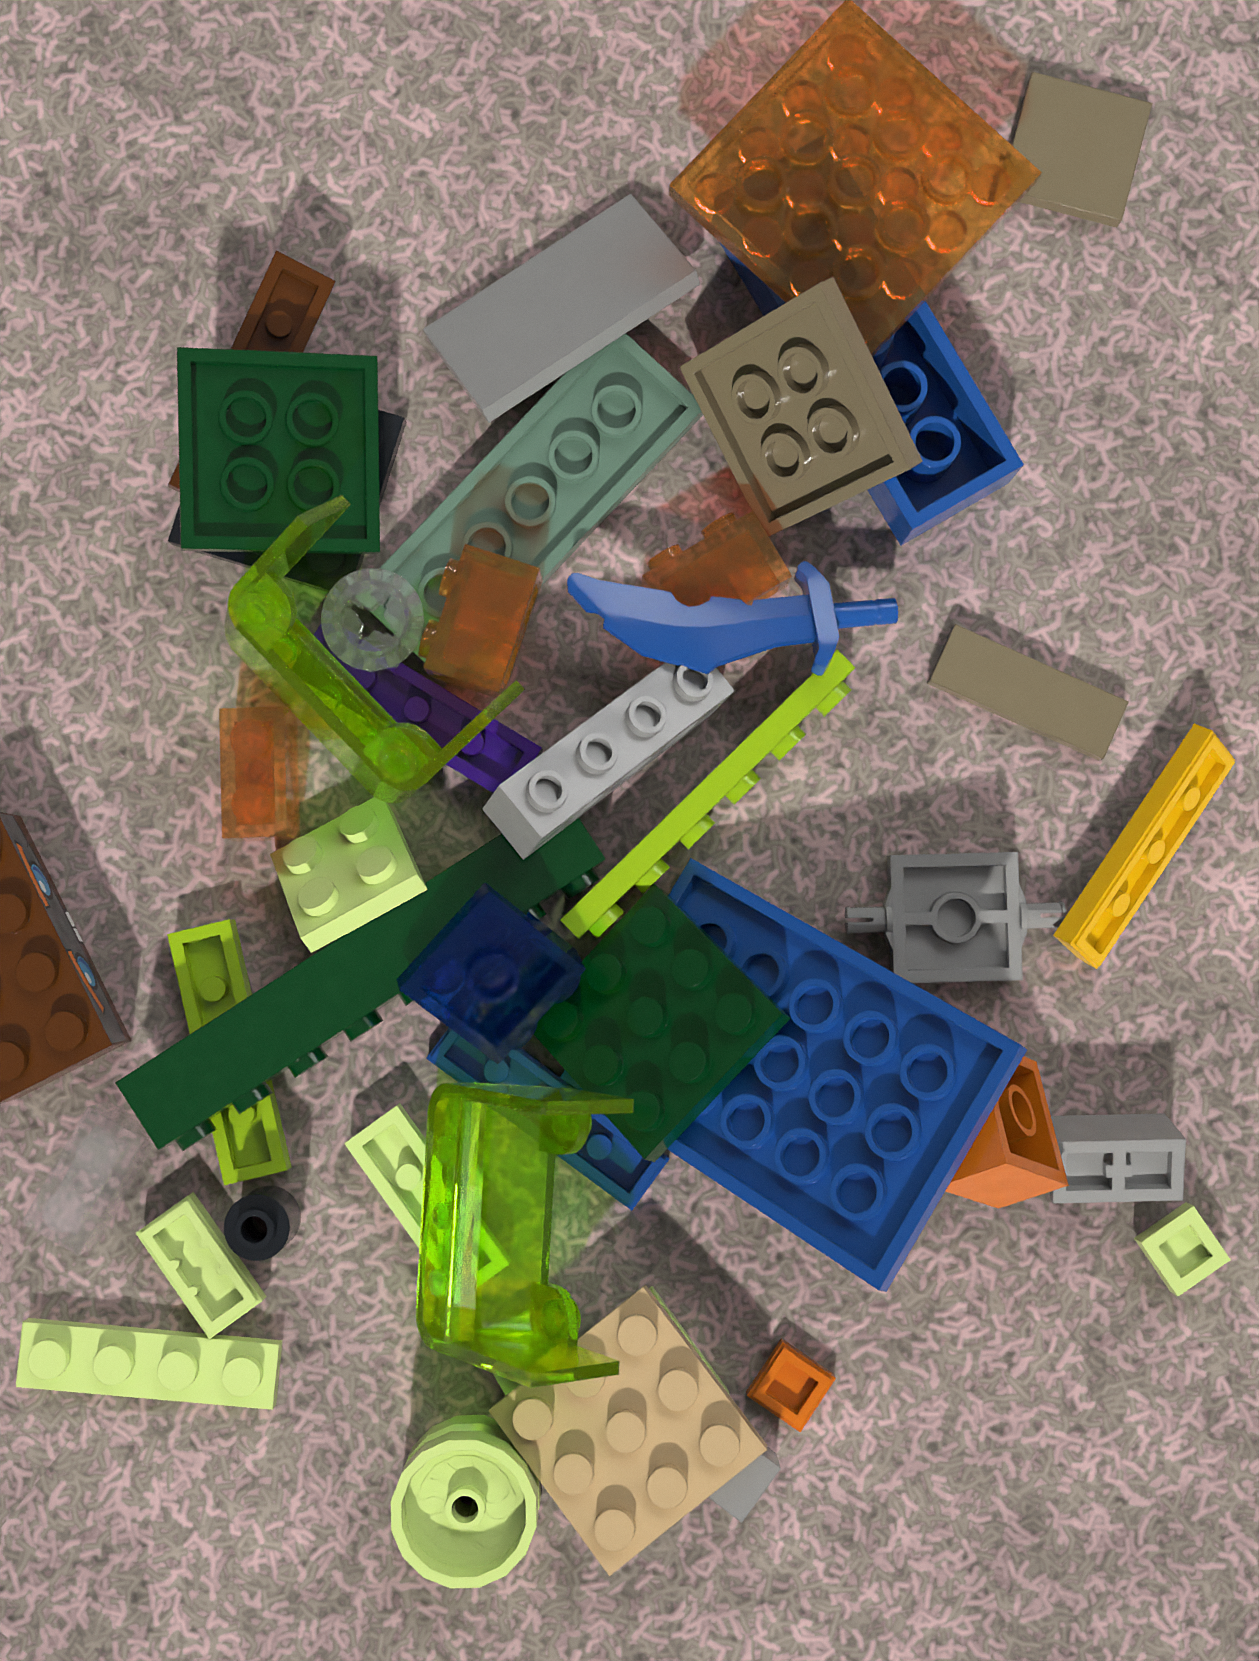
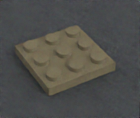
[679,277,923,538]

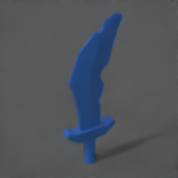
[567,561,898,676]

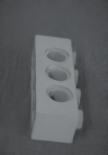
[482,662,735,860]

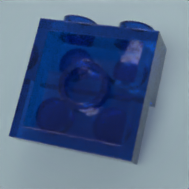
[396,882,586,1064]

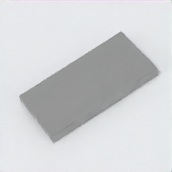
[423,194,700,423]

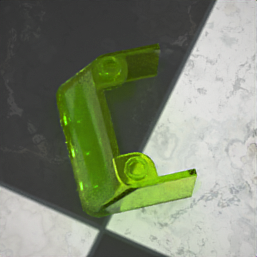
[224,495,525,803]
[416,1083,634,1388]

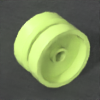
[391,1415,541,1588]

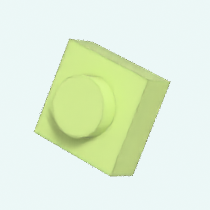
[1134,1202,1231,1296]

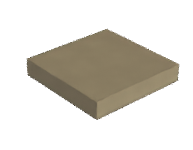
[998,72,1152,228]

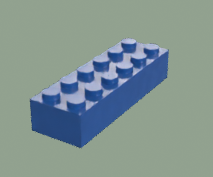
[711,135,1024,546]

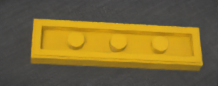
[1053,723,1235,969]

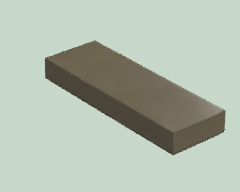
[927,624,1129,761]

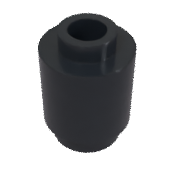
[224,1186,301,1261]

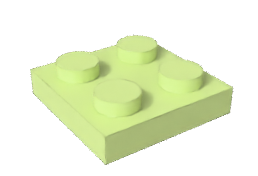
[270,793,428,953]

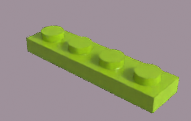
[167,919,292,1186]

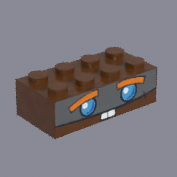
[0,812,132,1104]

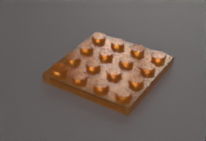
[669,0,1042,357]

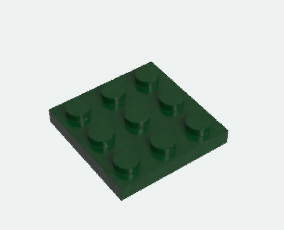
[177,347,380,554]
[524,884,791,1162]

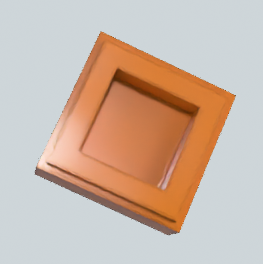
[746,1338,836,1432]

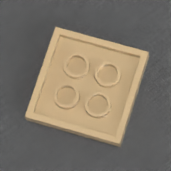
[488,1284,767,1576]

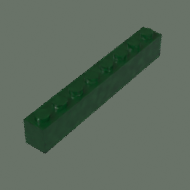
[115,818,606,1152]

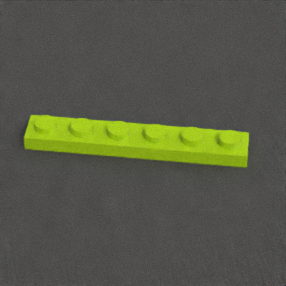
[560,649,855,939]

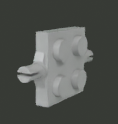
[845,852,1066,983]

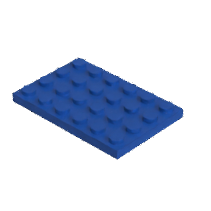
[560,858,1027,1292]

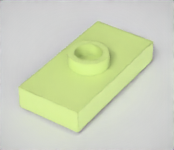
[136,1192,267,1339]

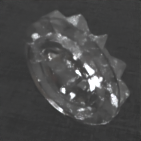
[321,568,426,672]

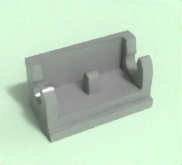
[1050,1114,1186,1204]

